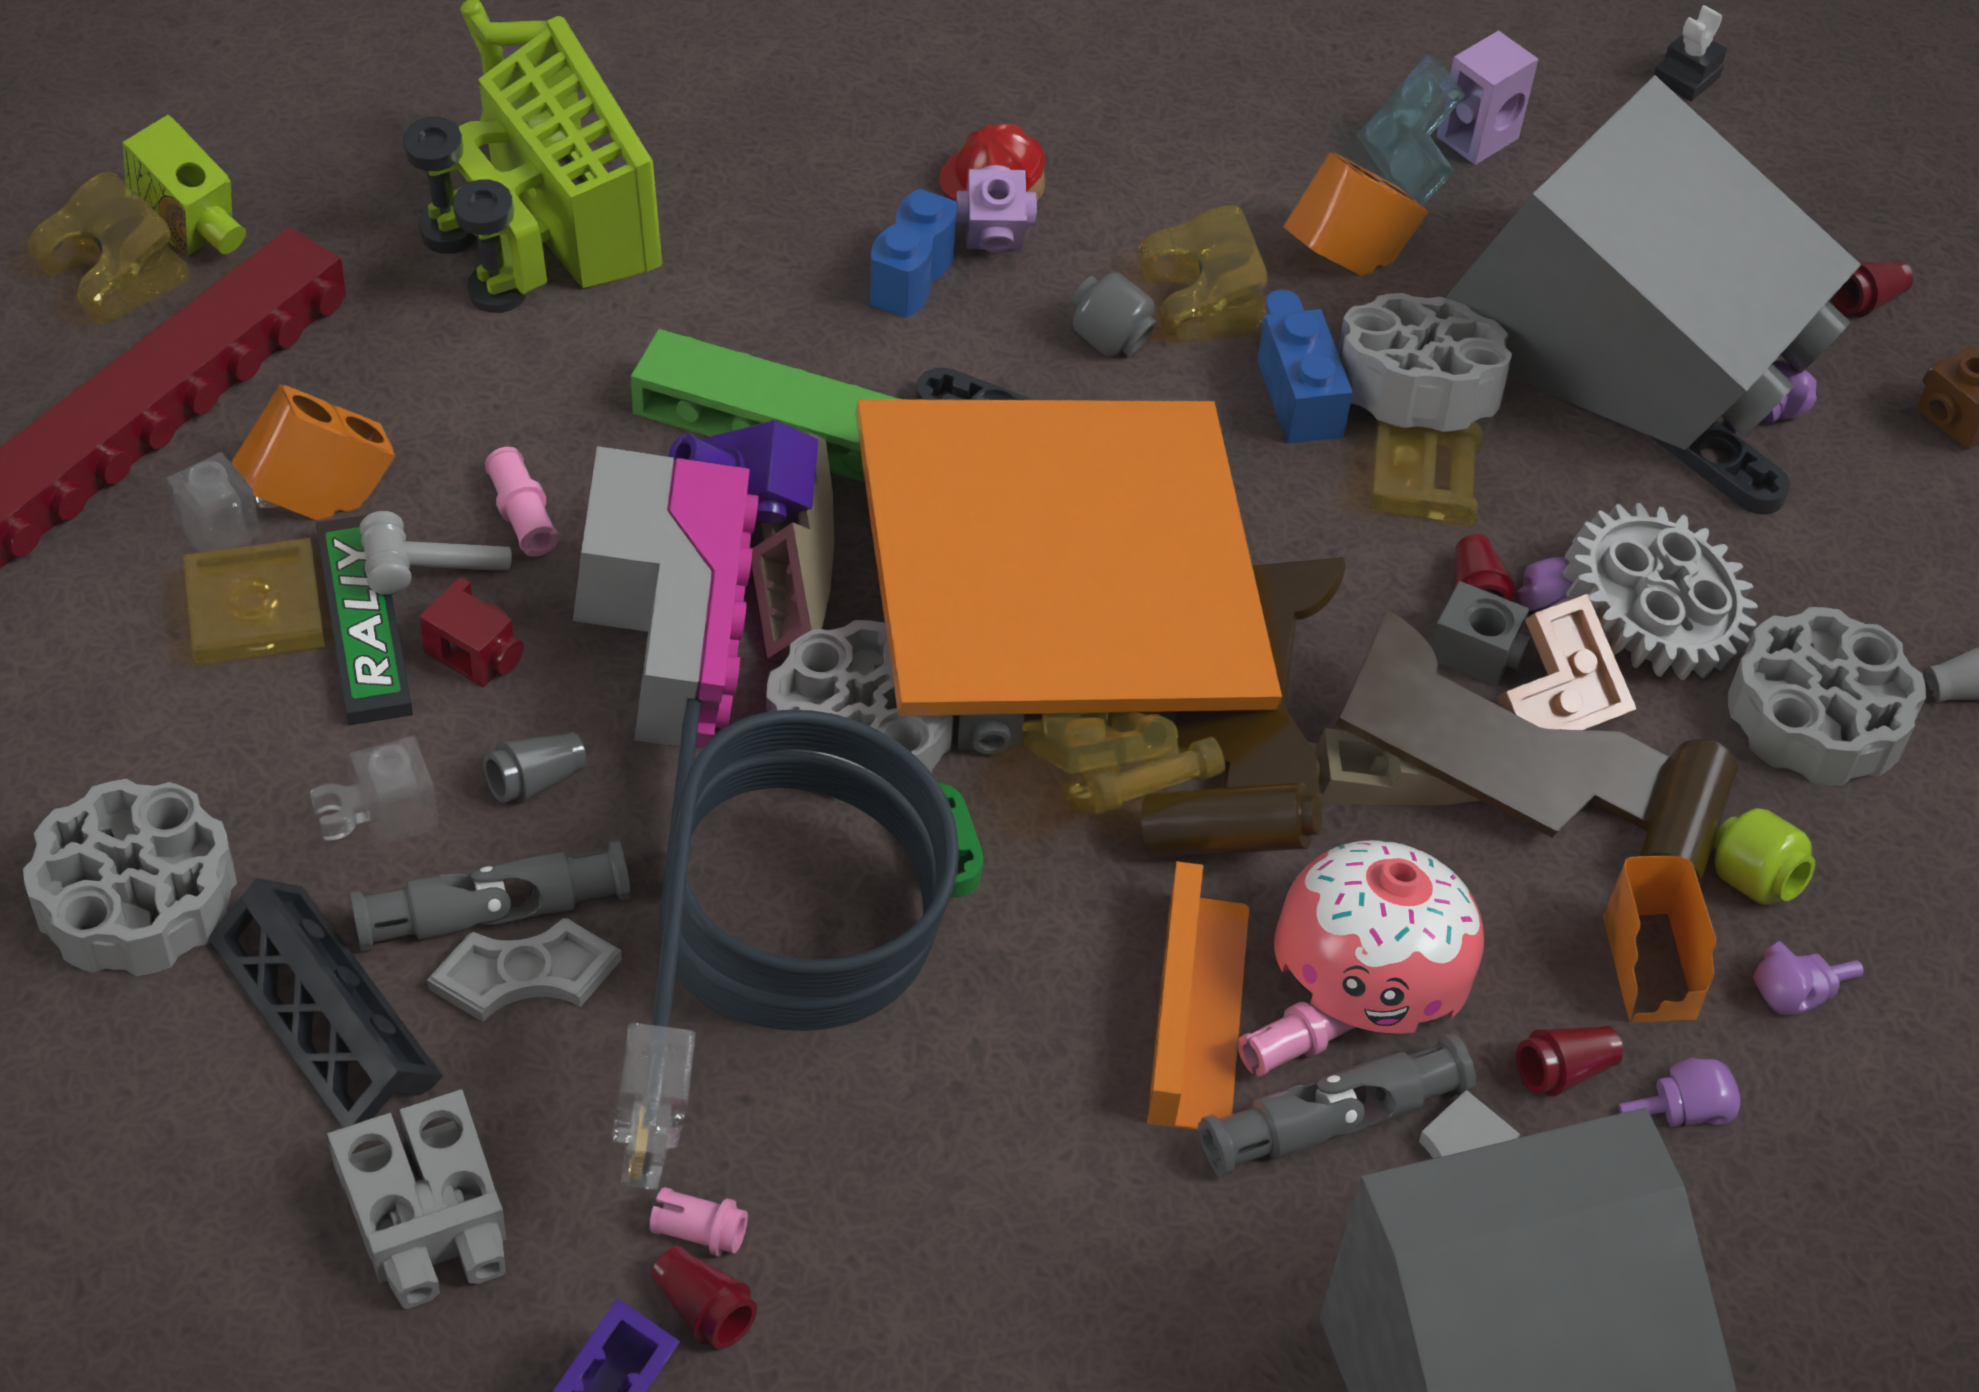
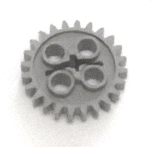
[1562,503,1758,680]

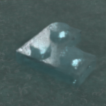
[1357,54,1465,205]

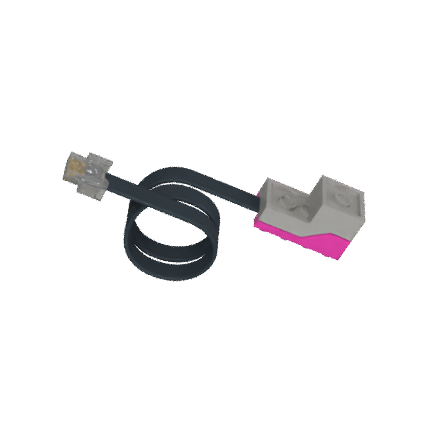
[573,446,959,1190]

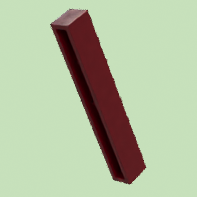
[0,227,347,569]

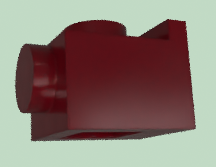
[419,577,524,688]

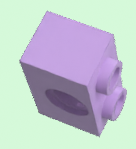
[1436,30,1538,165]

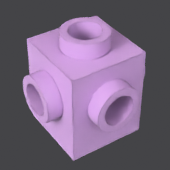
[956,165,1037,252]

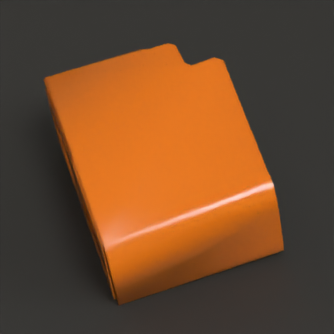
[1283,152,1428,276]
[232,384,395,520]
[1603,856,1716,1022]

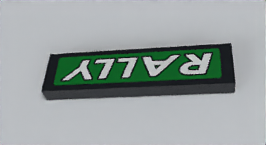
[315,515,413,726]

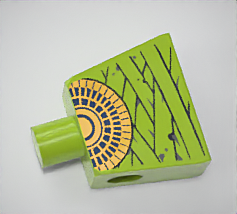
[123,114,246,256]

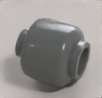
[1070,272,1158,357]

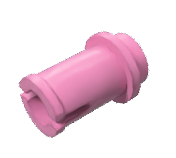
[650,1187,748,1257]

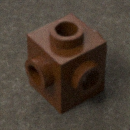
[1916,345,1979,450]

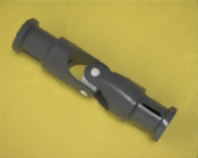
[350,840,630,952]
[1198,1033,1476,1178]

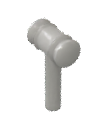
[360,511,512,595]

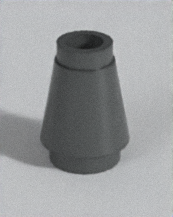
[483,732,587,804]

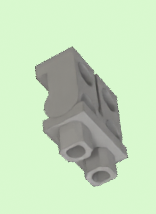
[327,1089,506,1309]

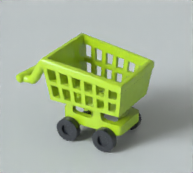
[403,0,662,313]

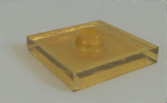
[183,538,325,665]

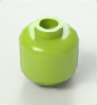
[1713,808,1815,905]

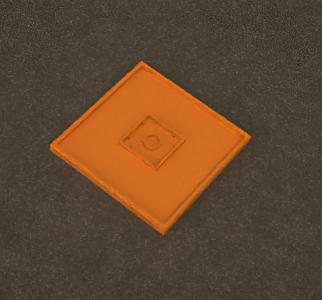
[855,399,1282,716]

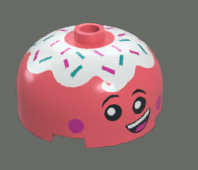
[1274,840,1484,1034]

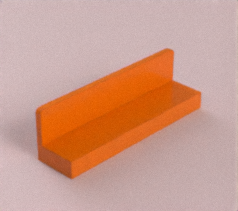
[1147,861,1249,1130]

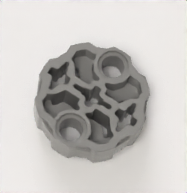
[1337,293,1512,432]
[1728,607,1926,786]
[766,620,954,803]
[23,779,237,976]

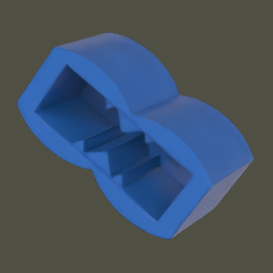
[869,189,957,318]

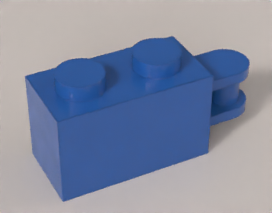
[1257,290,1353,444]

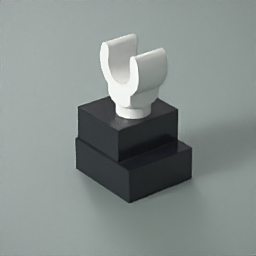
[1653,5,1727,102]

